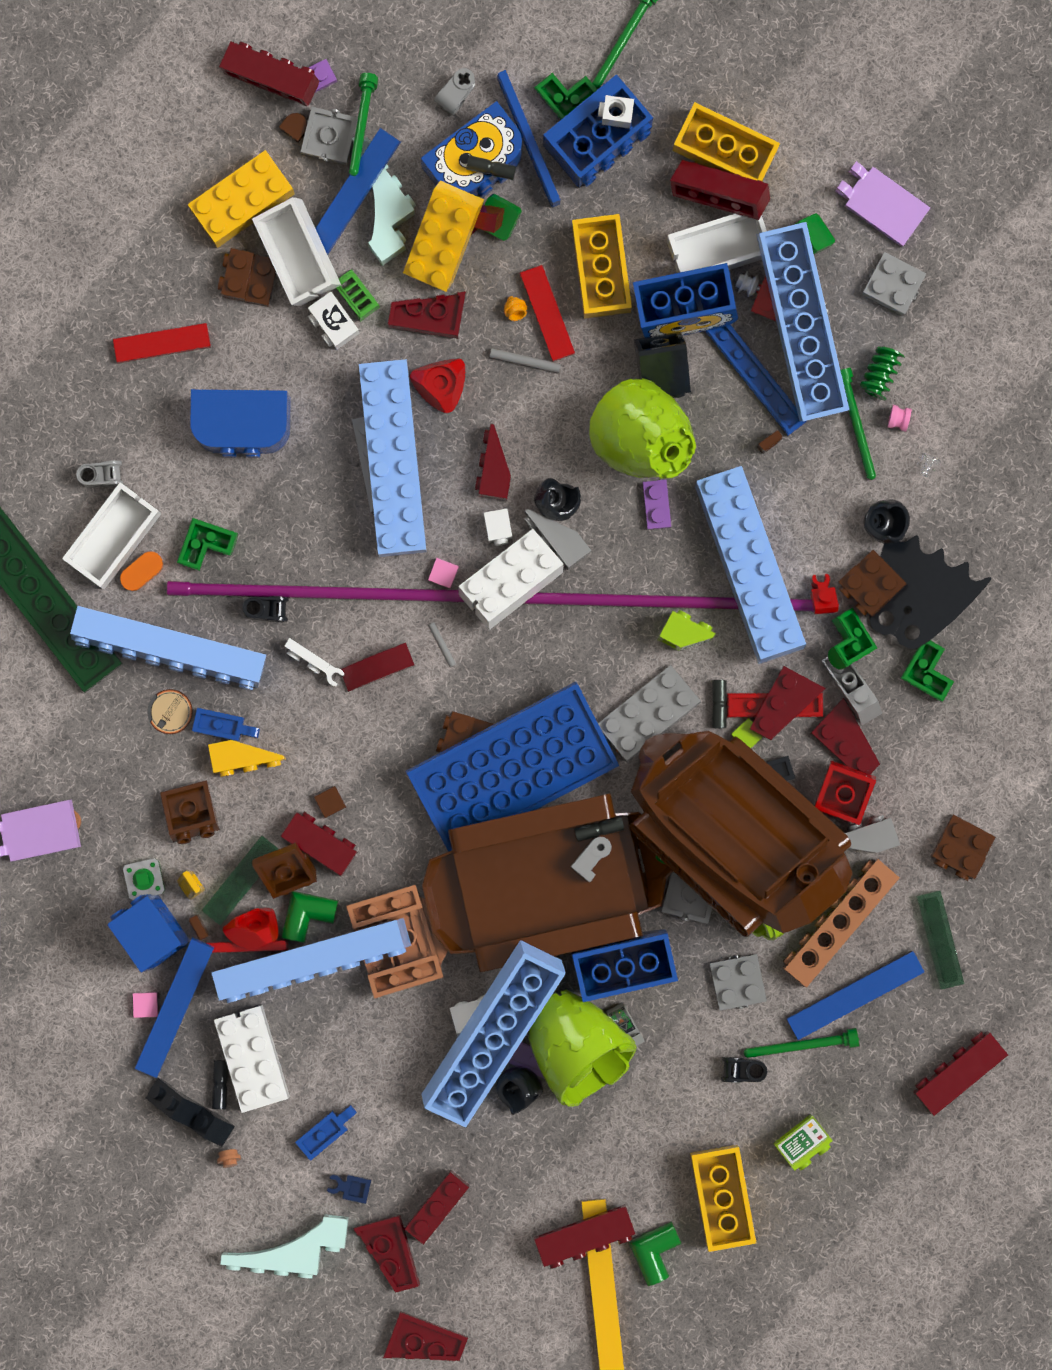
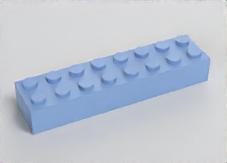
[756,222,849,421]
[359,359,427,557]
[695,466,806,664]
[70,606,266,690]
[211,918,411,1003]
[421,940,566,1127]

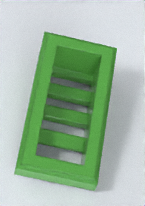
[336,269,380,321]

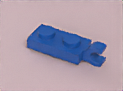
[192,708,260,741]
[295,1105,357,1161]

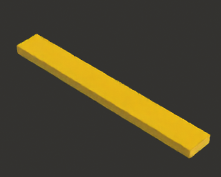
[581,1199,624,1370]

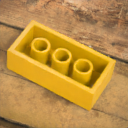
[672,102,780,181]
[188,150,295,248]
[403,181,484,292]
[572,214,632,319]
[690,1145,756,1252]

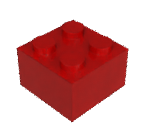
[814,761,876,825]

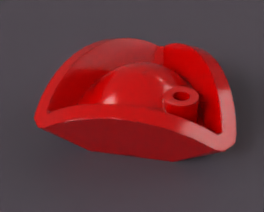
[410,358,465,413]
[222,908,278,949]

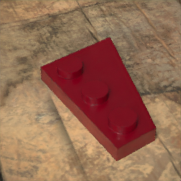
[388,291,466,339]
[750,666,826,740]
[811,698,880,775]
[353,1215,420,1293]
[383,1311,468,1361]

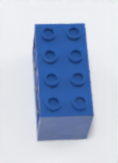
[543,74,653,188]
[107,894,191,973]

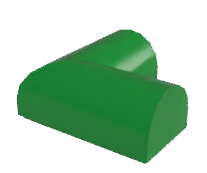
[534,73,597,120]
[177,518,238,571]
[828,608,877,670]
[900,640,954,702]
[281,891,339,942]
[628,1221,681,1286]

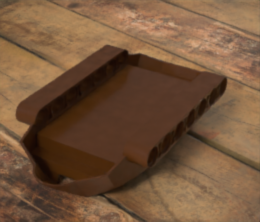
[630,731,853,937]
[422,793,673,972]

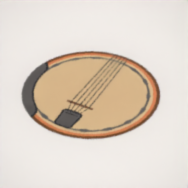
[147,689,193,734]

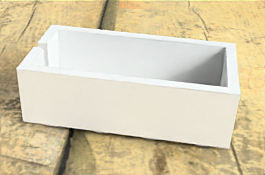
[252,197,341,306]
[667,214,767,273]
[62,482,161,589]
[458,529,563,630]
[214,1005,290,1113]

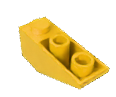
[208,740,286,777]

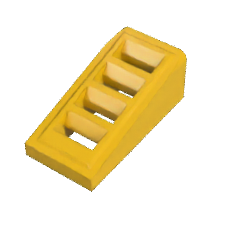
[177,871,205,900]

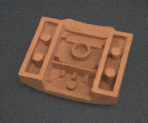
[346,885,448,999]

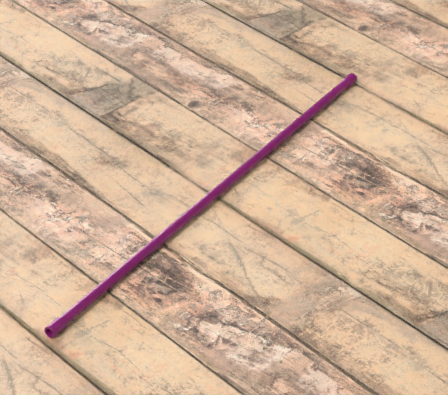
[167,581,835,613]

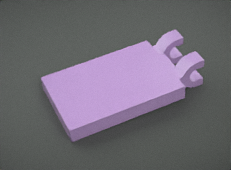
[835,161,930,247]
[0,800,81,862]

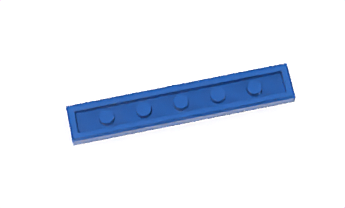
[497,70,560,208]
[315,128,401,255]
[705,325,807,436]
[135,938,214,1078]
[786,951,924,1040]

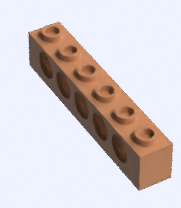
[783,859,900,988]

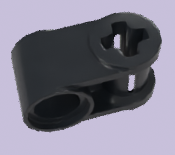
[243,596,289,622]
[721,1057,767,1083]

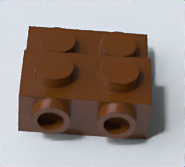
[218,248,276,307]
[838,550,907,617]
[436,711,494,753]
[160,780,219,844]
[930,814,996,881]
[252,843,317,899]

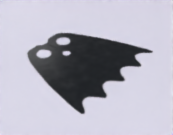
[870,535,991,649]

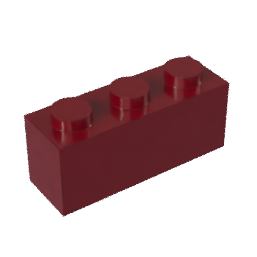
[281,811,358,876]
[405,1170,470,1245]

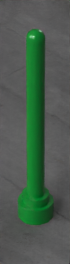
[592,0,658,89]
[349,73,378,176]
[840,368,876,480]
[743,1028,859,1058]

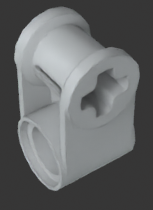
[434,68,475,115]
[76,460,124,488]

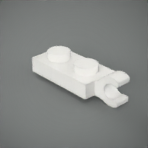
[285,638,345,687]

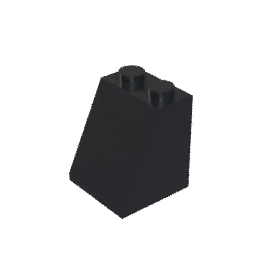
[634,331,691,398]

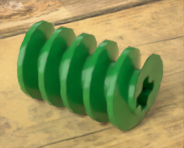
[860,346,905,401]

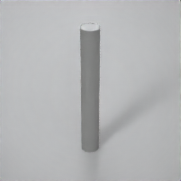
[490,348,561,373]

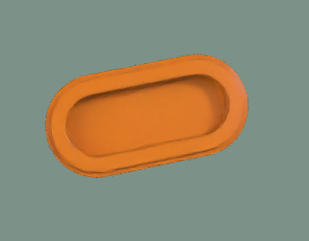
[120,551,163,591]

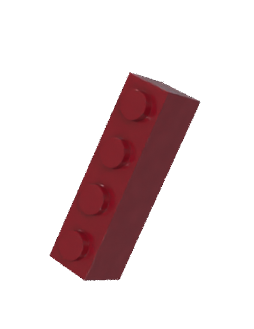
[219,41,320,107]
[670,160,770,220]
[913,1031,1008,1116]
[534,1204,635,1269]

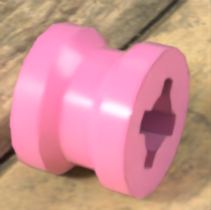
[887,404,912,432]

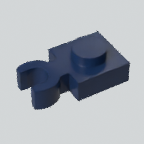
[327,1174,372,1204]

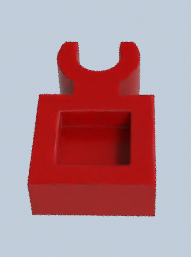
[810,574,839,614]

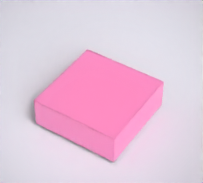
[428,558,459,589]
[133,992,159,1018]

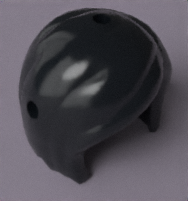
[534,478,581,521]
[863,499,910,544]
[496,1066,543,1115]

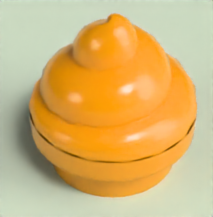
[504,296,527,321]

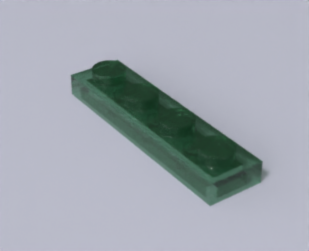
[201,835,279,925]
[916,890,964,990]

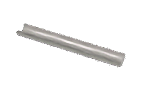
[428,622,456,667]

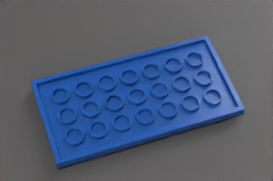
[406,682,619,852]

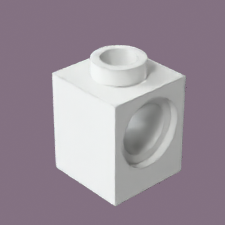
[598,95,634,128]
[484,509,512,546]

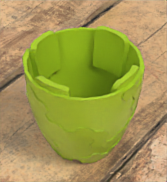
[589,378,696,479]
[528,990,636,1107]

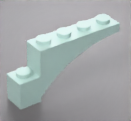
[352,137,416,266]
[220,1214,349,1278]

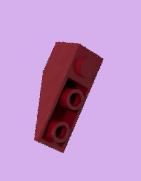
[475,424,511,501]

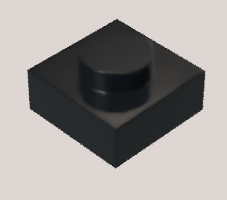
[766,756,795,781]

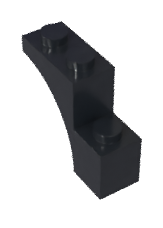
[145,1078,235,1147]

